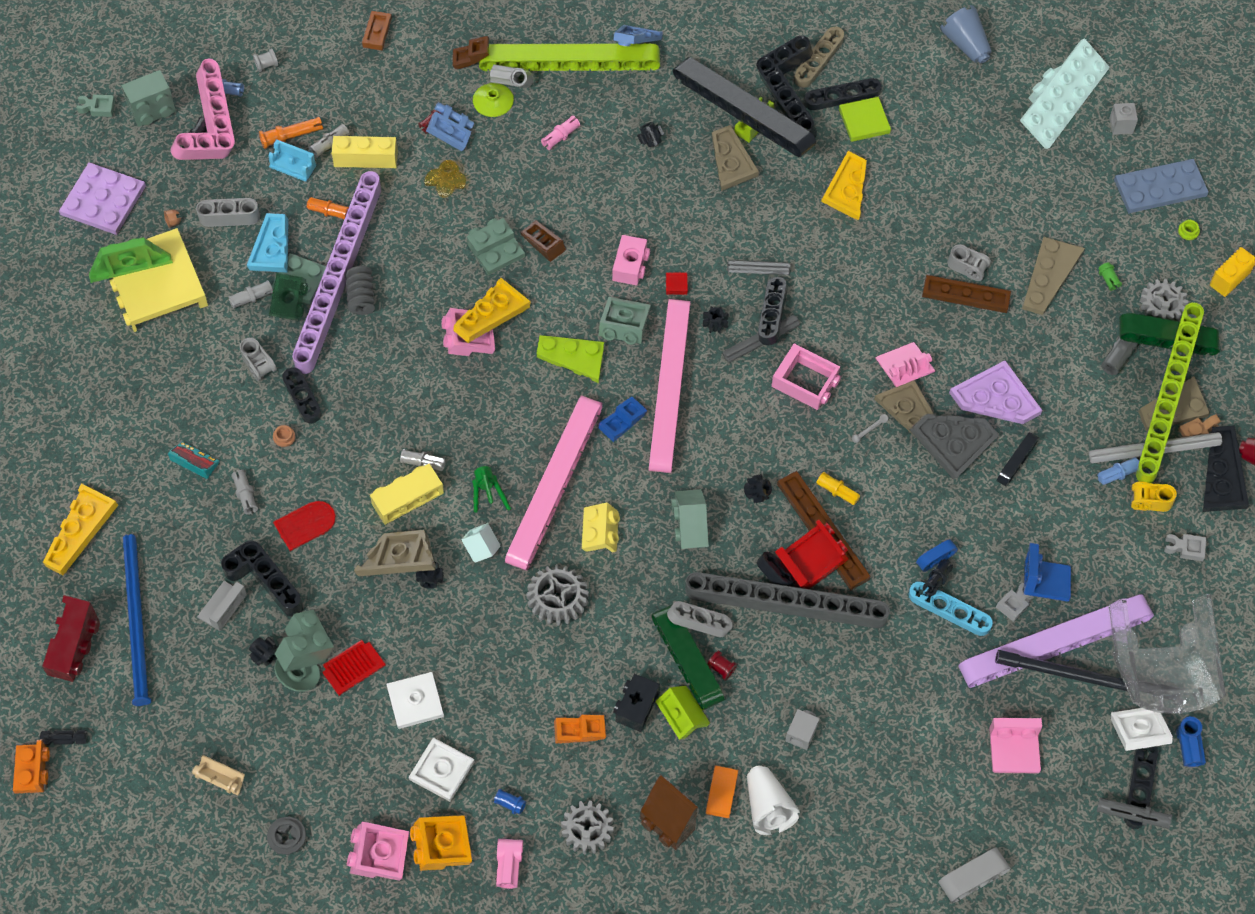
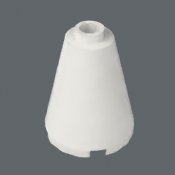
[747,766,800,835]

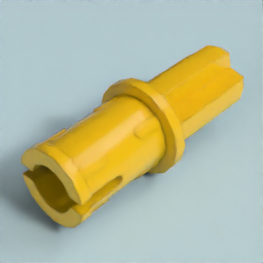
[816,472,860,505]

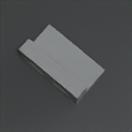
[197,581,247,631]

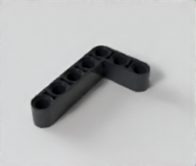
[756,35,817,138]

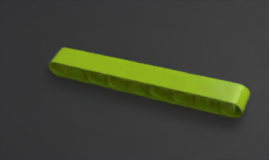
[479,43,660,71]
[1136,302,1204,483]

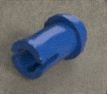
[494,789,526,815]

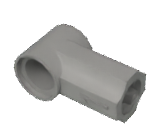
[490,65,533,88]

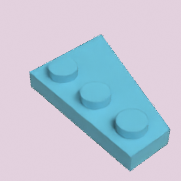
[246,213,288,272]

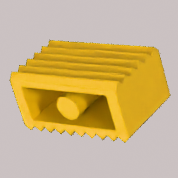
[1210,247,1255,297]

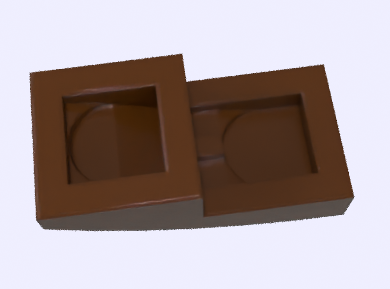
[453,36,489,69]

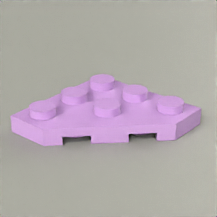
[949,361,1042,424]

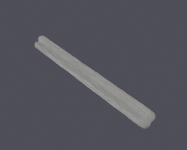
[1089,432,1222,463]

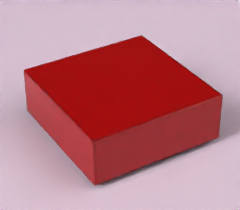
[666,273,688,295]

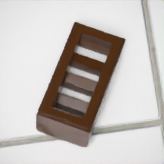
[520,220,566,262]

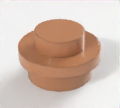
[273,425,295,447]

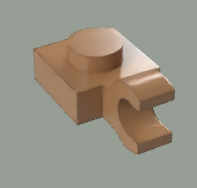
[1178,414,1221,437]

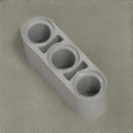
[196,198,260,227]
[938,847,1011,903]

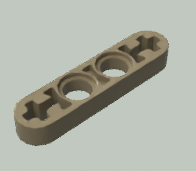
[794,27,844,88]

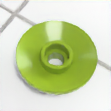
[473,83,514,117]

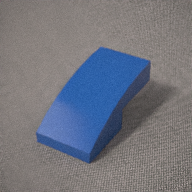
[598,397,647,442]

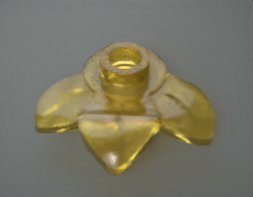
[424,160,466,198]

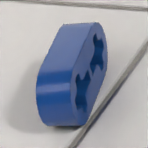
[916,539,958,572]

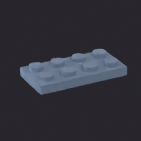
[1114,159,1209,214]

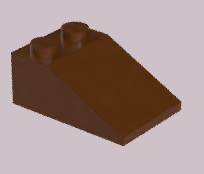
[640,775,698,850]

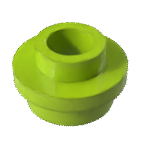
[1178,220,1200,240]

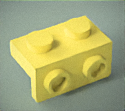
[582,503,620,552]

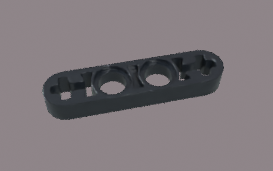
[804,78,882,110]
[758,277,787,345]
[1124,746,1158,829]

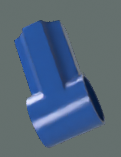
[1176,716,1206,767]

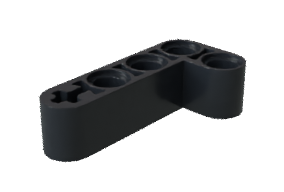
[221,540,303,617]

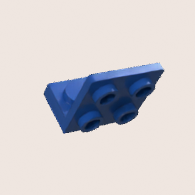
[1024,543,1071,601]

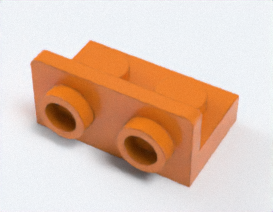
[13,740,50,794]

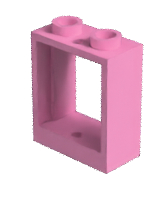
[772,344,841,410]

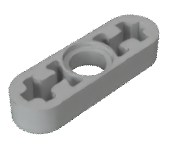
[667,601,733,637]

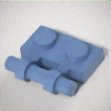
[426,102,474,151]

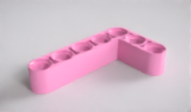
[171,59,235,160]

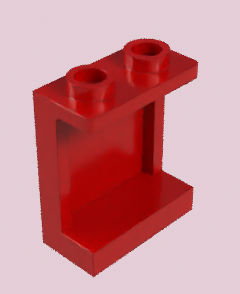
[775,520,849,590]

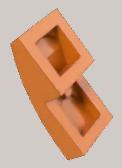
[554,715,606,743]
[706,766,738,818]

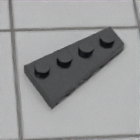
[1202,425,1249,512]

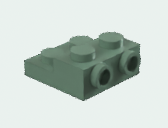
[467,218,525,275]
[599,297,651,345]

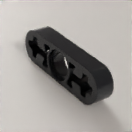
[282,367,321,424]
[996,432,1039,487]

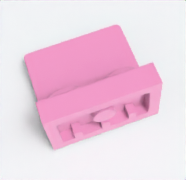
[989,718,1042,773]

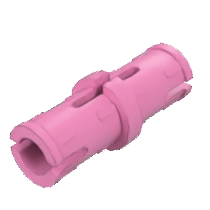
[541,116,580,150]

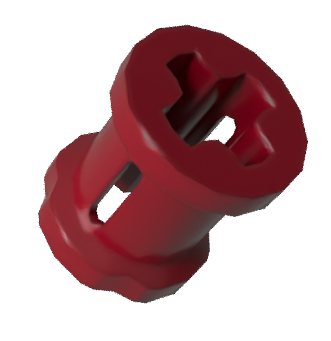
[707,650,738,681]

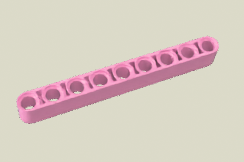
[649,299,690,473]
[505,396,603,571]

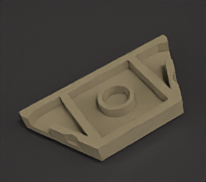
[354,530,436,576]

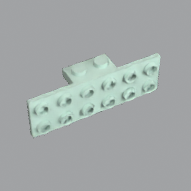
[1020,39,1109,149]

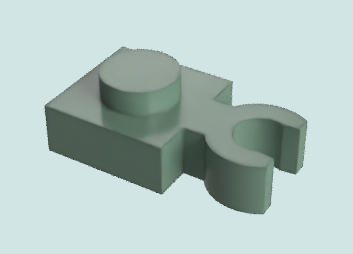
[76,94,115,117]

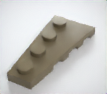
[1022,237,1085,315]

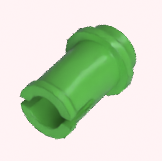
[1098,262,1122,291]

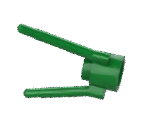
[472,466,511,513]

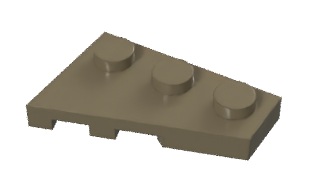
[712,125,759,191]
[1139,377,1210,431]

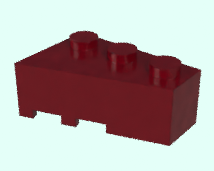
[42,595,100,682]

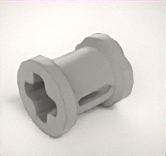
[253,48,278,72]

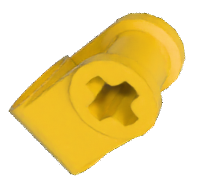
[1131,482,1177,512]

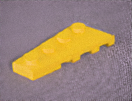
[453,278,531,343]
[43,484,118,575]

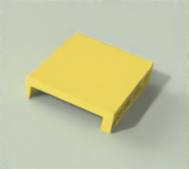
[109,228,208,332]

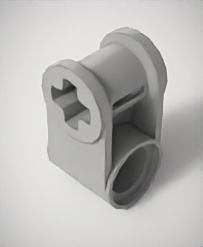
[947,244,991,281]
[240,338,277,381]

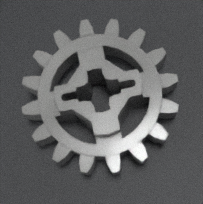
[1139,279,1188,321]
[561,801,614,854]

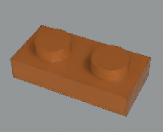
[362,11,392,51]

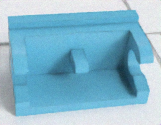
[269,140,316,182]

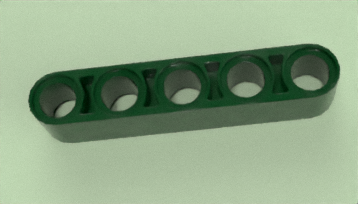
[1119,313,1220,356]
[651,605,725,710]

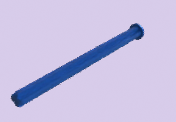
[123,534,151,706]

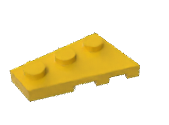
[821,151,867,220]

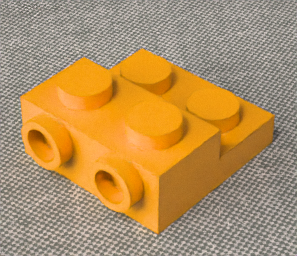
[410,815,472,871]

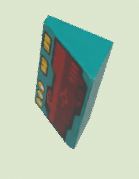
[168,442,220,479]

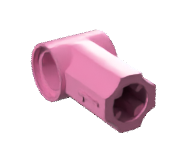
[496,839,523,889]

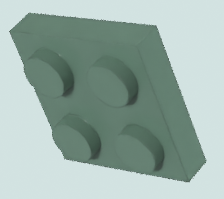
[271,253,326,305]

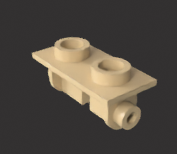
[192,755,245,795]

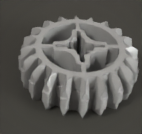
[526,564,589,626]

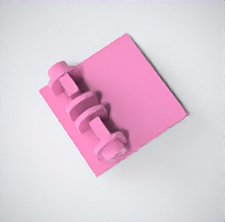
[876,342,935,387]

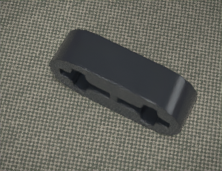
[756,552,794,587]

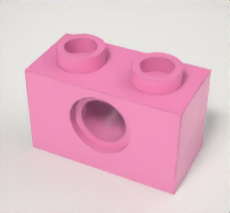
[612,235,650,286]

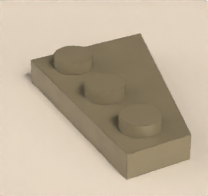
[874,380,934,436]

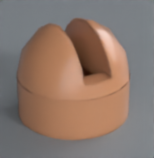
[164,209,181,228]

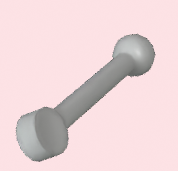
[852,414,888,443]

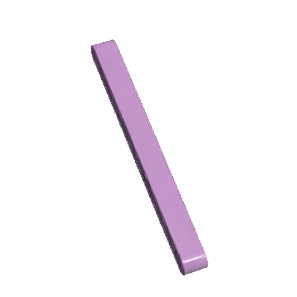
[292,171,381,374]

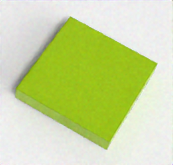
[839,97,891,142]

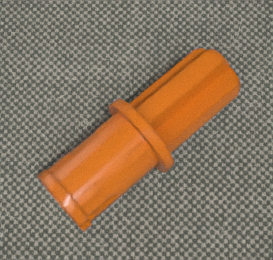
[307,197,349,220]

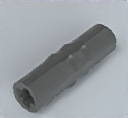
[1101,336,1138,375]

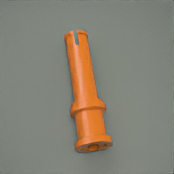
[259,117,323,149]

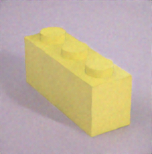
[332,136,398,168]
[370,464,444,525]

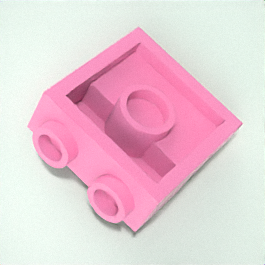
[441,308,495,356]
[347,822,409,881]

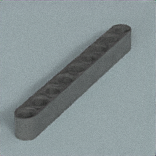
[685,572,890,628]

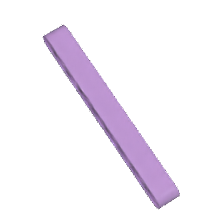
[958,595,1154,688]

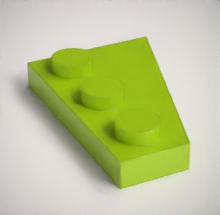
[537,335,604,383]

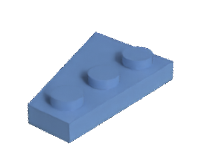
[613,25,663,46]

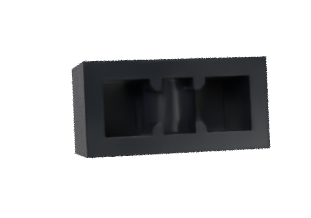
[613,673,660,732]

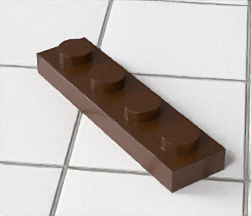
[922,275,1011,313]

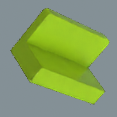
[655,686,710,740]

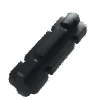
[40,730,88,745]

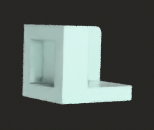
[462,523,500,562]

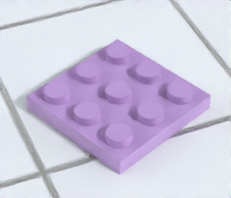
[59,163,146,235]

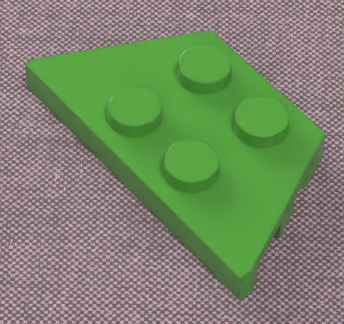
[89,238,173,283]

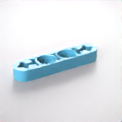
[909,582,993,636]

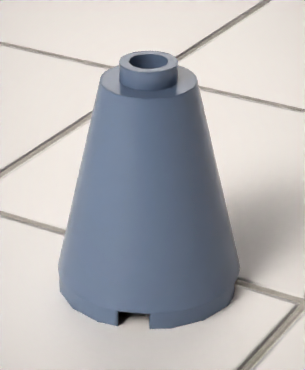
[940,5,992,64]

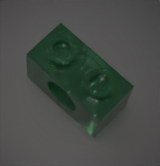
[269,273,308,322]

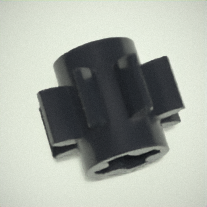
[637,122,664,147]
[703,306,729,334]
[744,474,772,503]
[415,561,444,589]
[249,637,278,666]

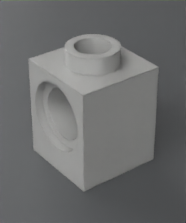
[1109,103,1138,135]
[785,709,820,750]

